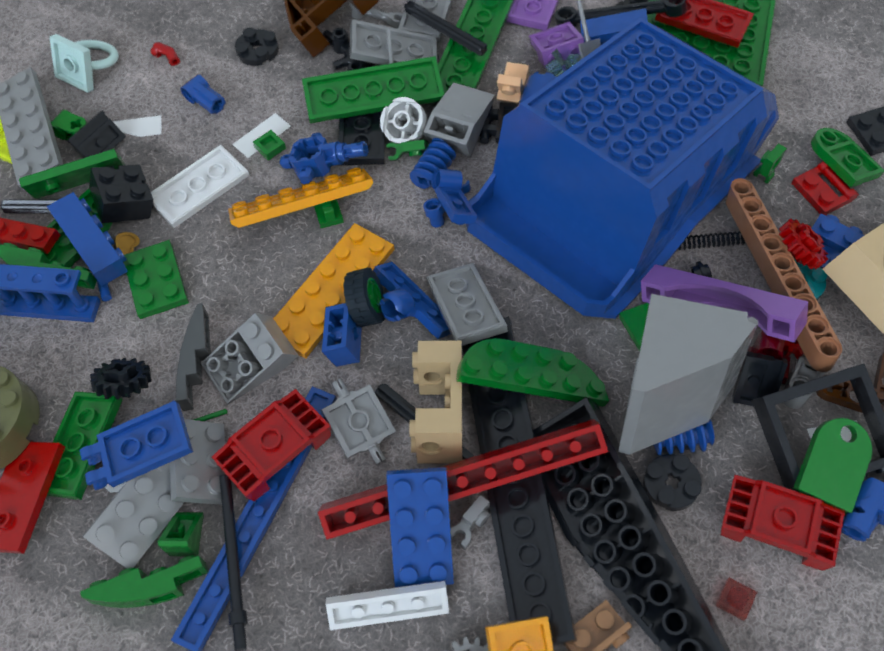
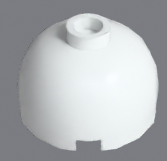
[380,97,427,144]

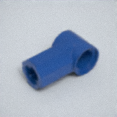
[180,75,226,114]

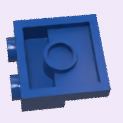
[811,214,865,269]

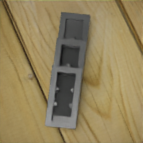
[176,303,211,411]

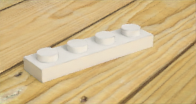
[326,581,449,630]

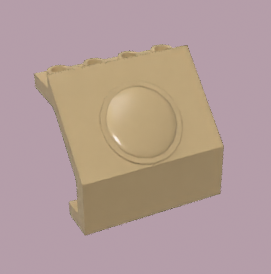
[822,223,884,334]

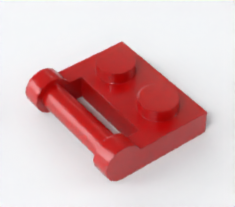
[791,161,859,215]

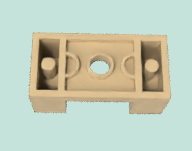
[410,341,462,464]

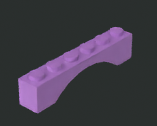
[641,264,808,342]

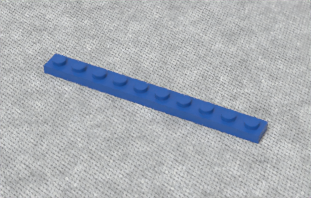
[170,386,337,651]

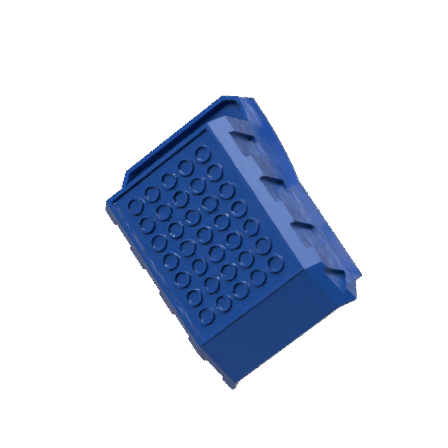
[466,18,779,319]

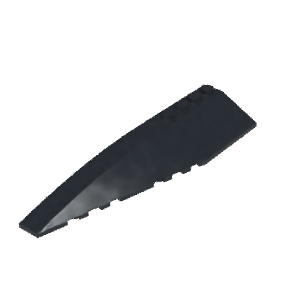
[534,397,730,651]

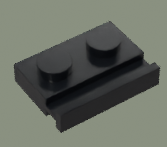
[66,110,126,158]
[732,351,788,406]

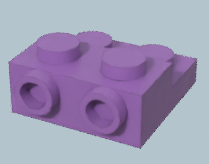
[529,22,584,68]

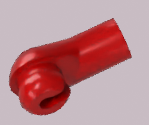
[150,42,180,66]

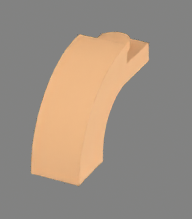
[497,62,530,104]

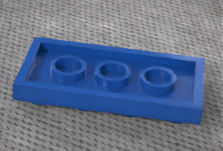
[386,467,454,588]

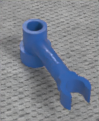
[423,180,471,227]

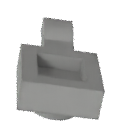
[450,495,490,550]

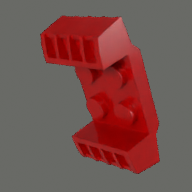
[211,389,331,501]
[720,475,845,571]

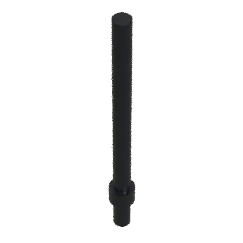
[219,474,248,651]

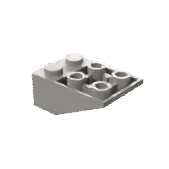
[423,83,496,157]
[201,313,299,404]

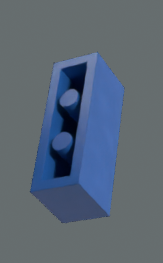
[580,8,648,45]

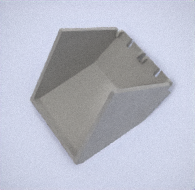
[618,294,758,455]

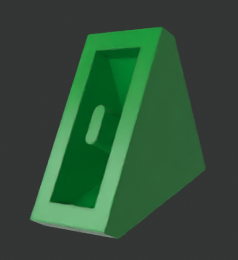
[158,512,204,557]

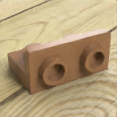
[564,600,633,651]

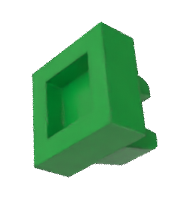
[314,199,344,229]

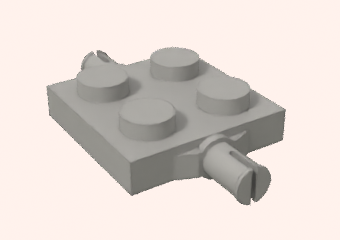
[321,378,396,465]

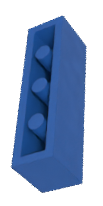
[47,192,128,287]

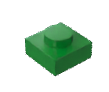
[253,130,286,161]

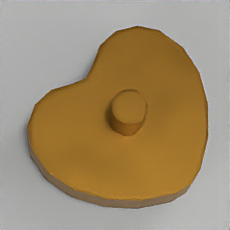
[114,232,140,255]

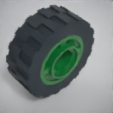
[343,267,385,327]

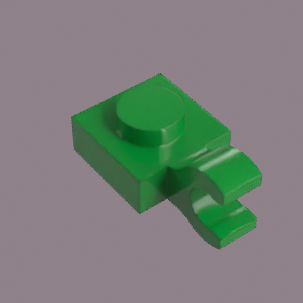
[386,139,428,161]
[753,143,787,184]

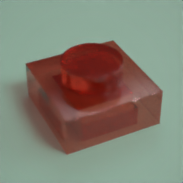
[715,577,757,621]

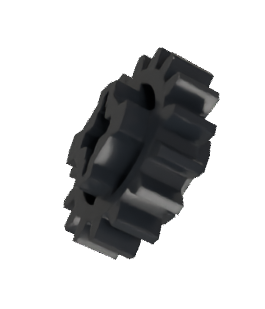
[90,358,152,400]

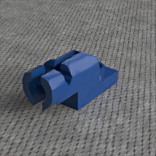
[841,477,884,541]

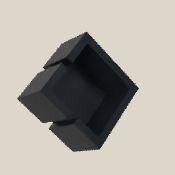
[89,164,153,223]

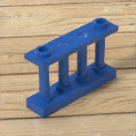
[0,264,101,322]

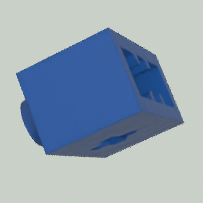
[322,303,362,367]

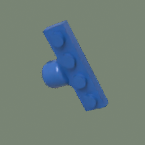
[373,262,451,339]

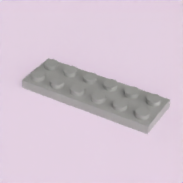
[0,67,63,191]

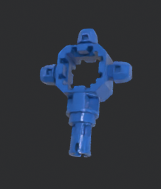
[280,132,368,184]

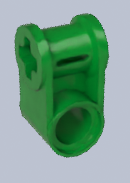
[51,109,87,140]

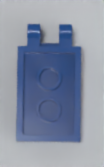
[79,401,193,490]

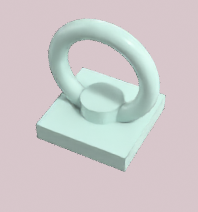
[50,34,119,93]

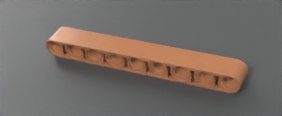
[726,178,843,372]

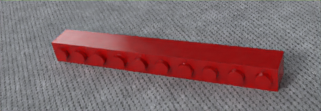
[317,419,608,540]

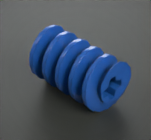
[410,138,456,189]
[653,419,715,456]

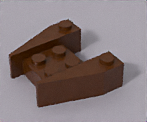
[284,0,379,58]

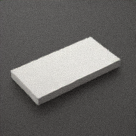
[151,145,250,228]

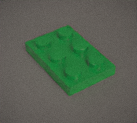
[124,240,189,319]

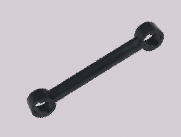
[555,0,687,27]

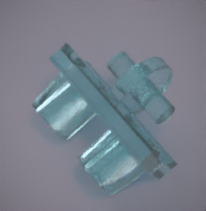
[545,49,581,77]

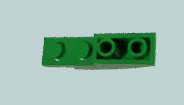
[0,243,97,289]
[80,555,209,608]

